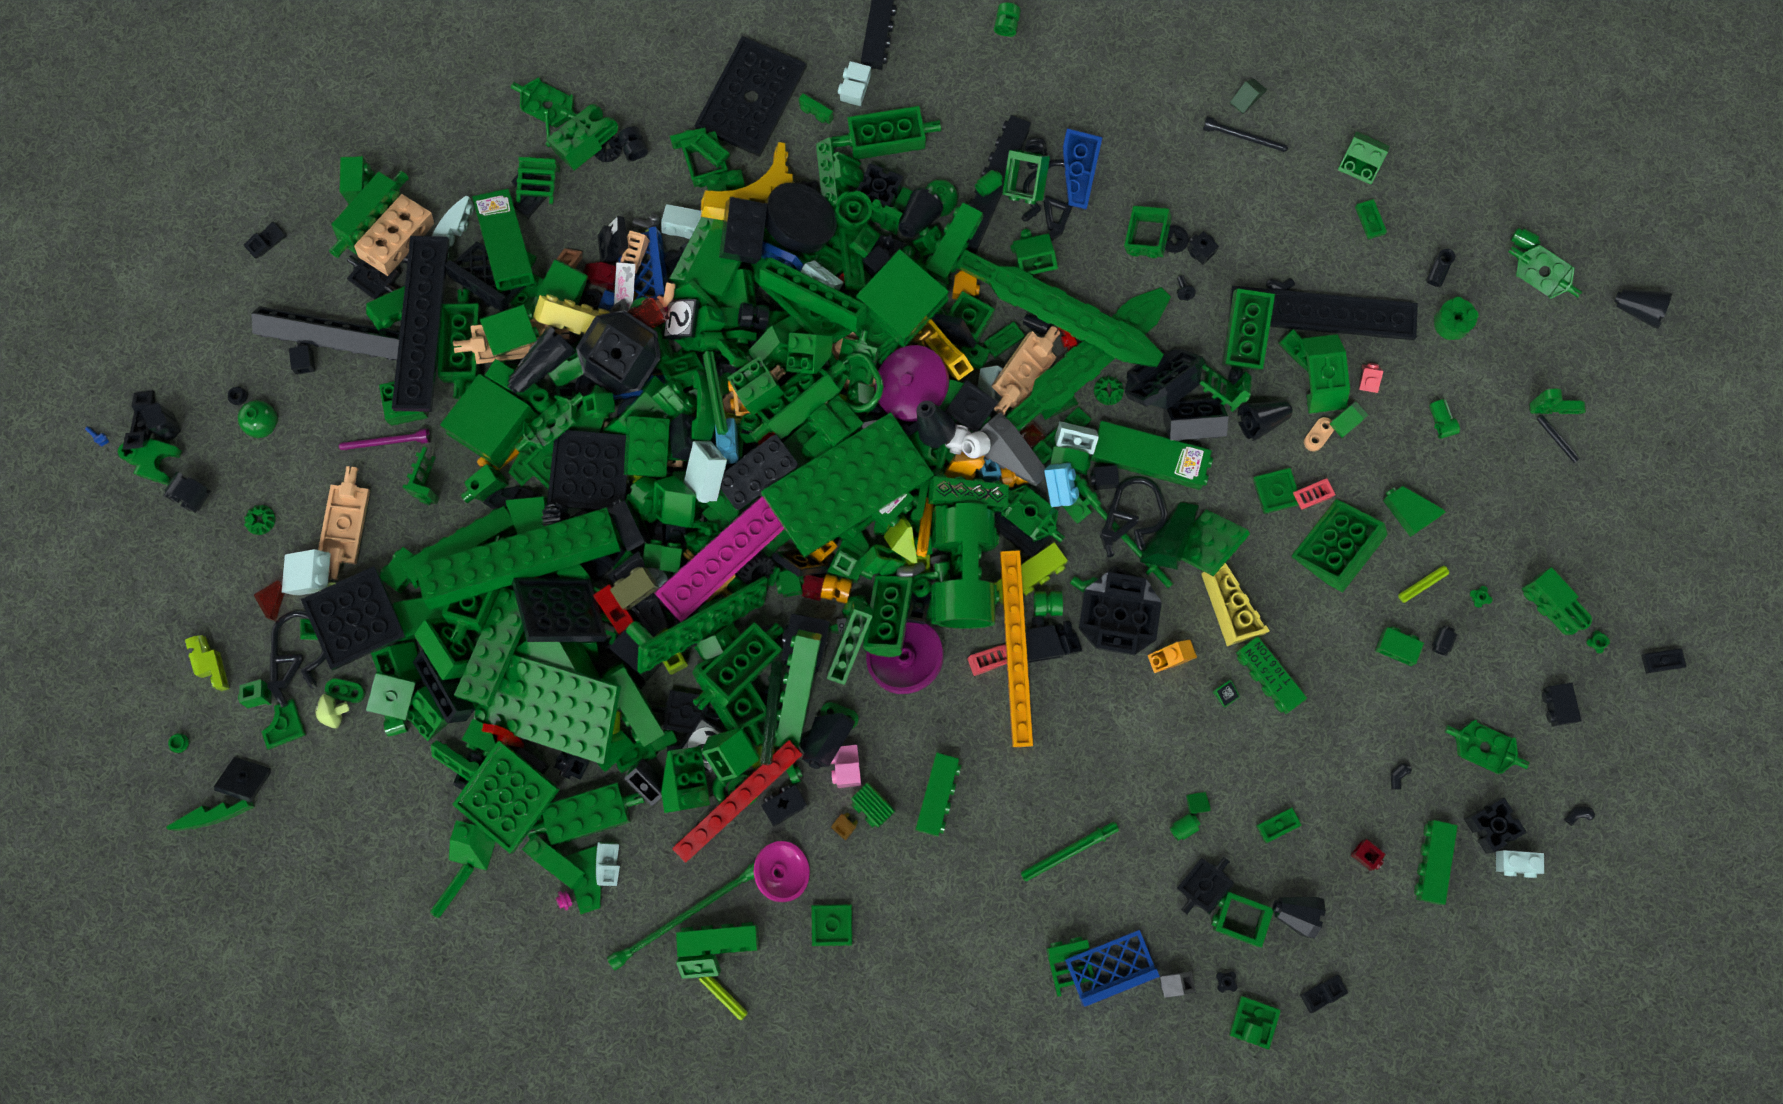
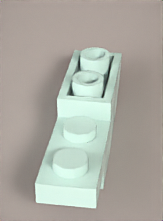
[432,196,474,260]

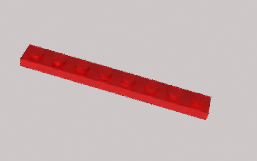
[672,740,803,863]

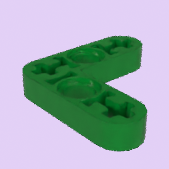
[1530,388,1586,414]

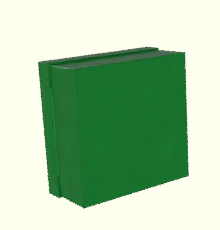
[856,249,949,347]
[440,374,538,469]
[514,640,601,679]

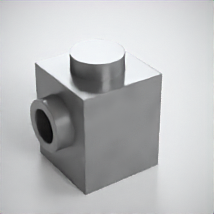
[1160,971,1196,997]

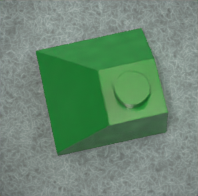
[449,820,496,870]

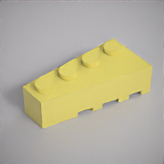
[533,294,610,335]
[1201,563,1269,646]

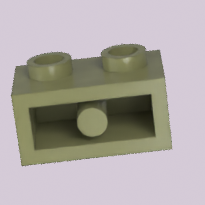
[610,567,659,610]

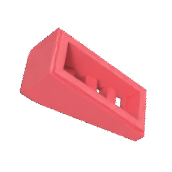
[1293,478,1336,510]
[967,644,1007,676]

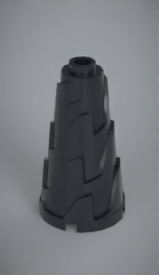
[507,325,576,394]

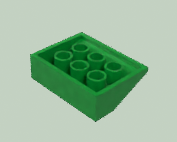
[670,217,741,297]
[1291,499,1388,593]

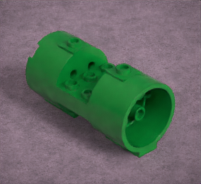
[931,503,999,629]

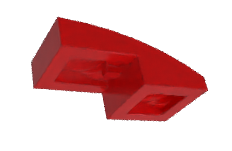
[482,724,524,748]

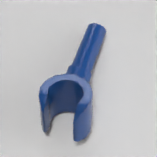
[85,426,109,446]

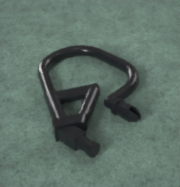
[1021,160,1073,242]
[1100,477,1167,557]
[267,610,326,708]

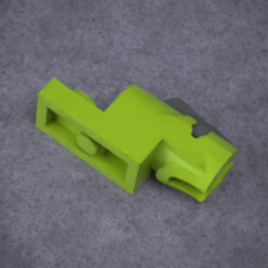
[184,635,230,691]

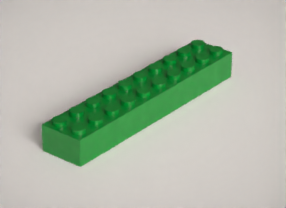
[415,508,621,610]

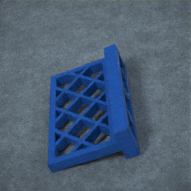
[618,226,668,302]
[1065,930,1160,1007]

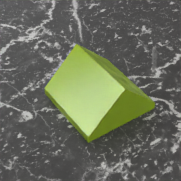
[884,514,917,563]

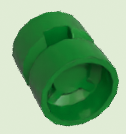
[994,2,1021,37]
[1034,591,1063,616]

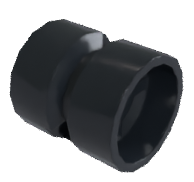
[617,126,649,161]
[738,302,769,330]

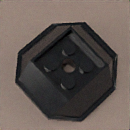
[576,310,661,395]
[1125,349,1206,409]
[1078,572,1162,656]

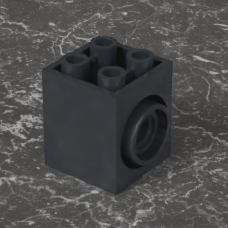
[781,614,831,675]

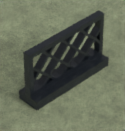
[445,241,528,312]

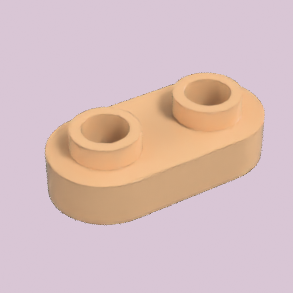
[1304,417,1334,451]

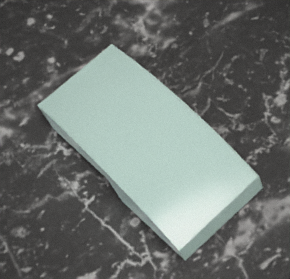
[596,842,620,886]

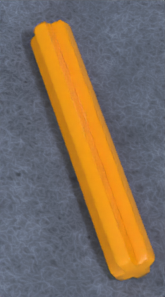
[916,497,933,557]

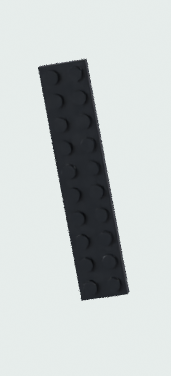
[392,236,449,412]
[1229,286,1418,340]

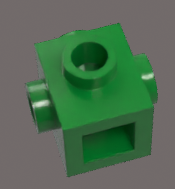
[912,226,943,257]

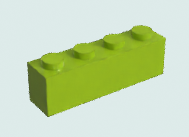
[994,542,1068,605]

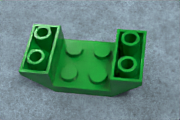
[1300,334,1350,414]
[602,375,671,435]

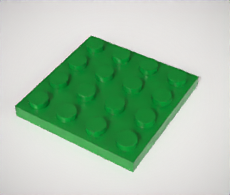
[452,741,560,854]

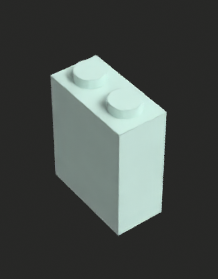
[684,441,727,503]
[282,549,331,595]

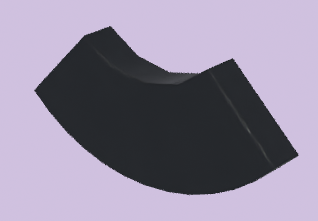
[483,487,537,510]

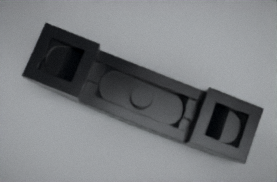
[123,391,154,450]

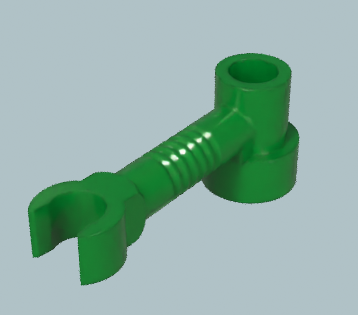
[913,561,950,582]

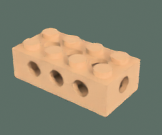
[354,194,434,276]

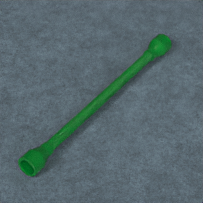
[607,861,755,971]

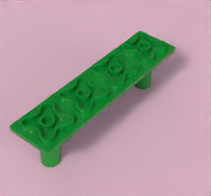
[626,573,767,674]

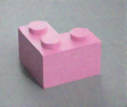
[831,745,861,788]

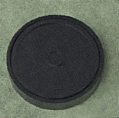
[765,183,837,253]

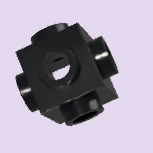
[1188,231,1219,265]
[554,751,589,780]

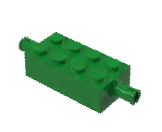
[832,106,941,160]
[329,171,409,258]
[437,289,484,399]
[749,360,846,443]
[442,536,504,645]
[693,622,784,710]
[692,645,770,747]
[527,783,645,846]

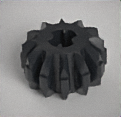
[1025,138,1048,170]
[541,503,570,526]

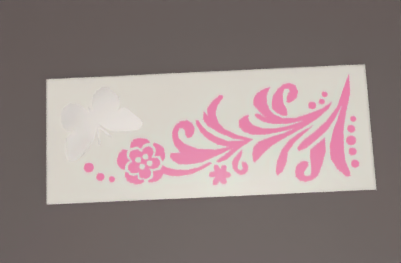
[614,262,635,310]

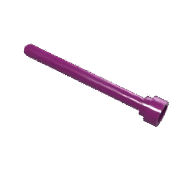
[339,428,430,450]

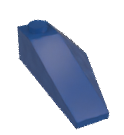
[1063,129,1102,209]

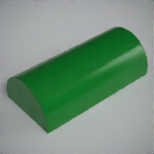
[863,576,914,657]

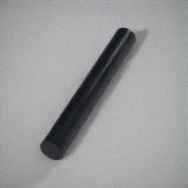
[1537,415,1580,463]

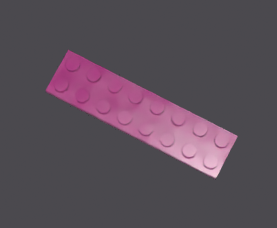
[654,496,784,622]

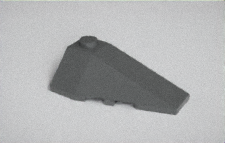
[980,412,1046,486]

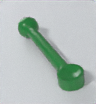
[544,108,551,147]

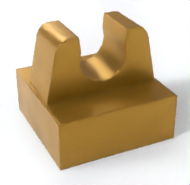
[831,813,858,841]

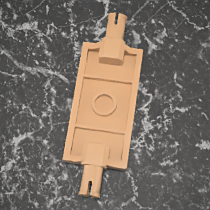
[453,318,570,364]
[991,326,1060,415]
[318,466,370,580]

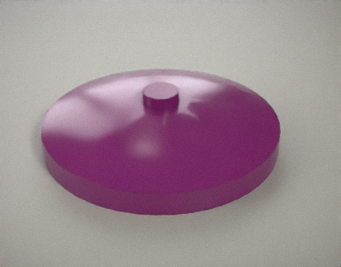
[875,345,949,421]
[866,622,944,694]

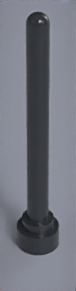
[1203,116,1288,152]

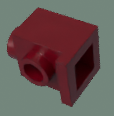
[802,575,824,601]
[1350,839,1386,871]

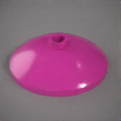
[754,841,810,902]

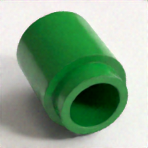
[975,170,1003,197]
[1510,228,1541,251]
[696,332,726,351]
[1169,813,1201,841]

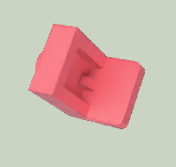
[1358,363,1383,393]

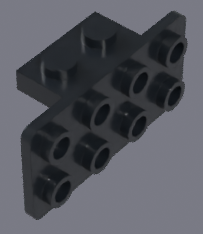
[720,435,798,510]

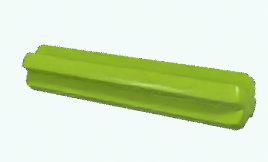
[1398,566,1450,603]
[699,976,748,1020]

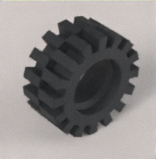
[737,551,775,585]

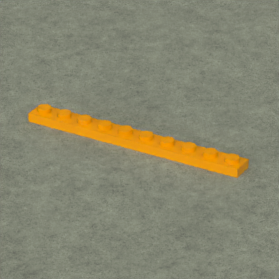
[1000,551,1033,747]

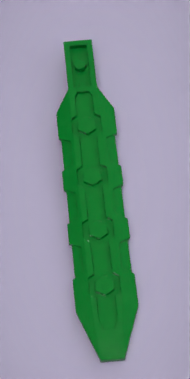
[956,250,1164,367]
[1006,287,1171,432]

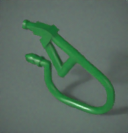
[827,352,884,413]

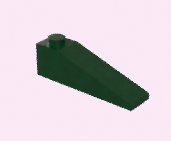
[1140,502,1199,570]

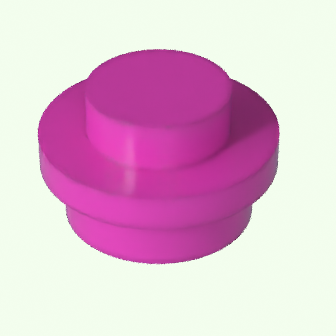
[556,891,572,911]

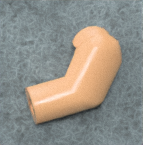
[656,282,676,307]

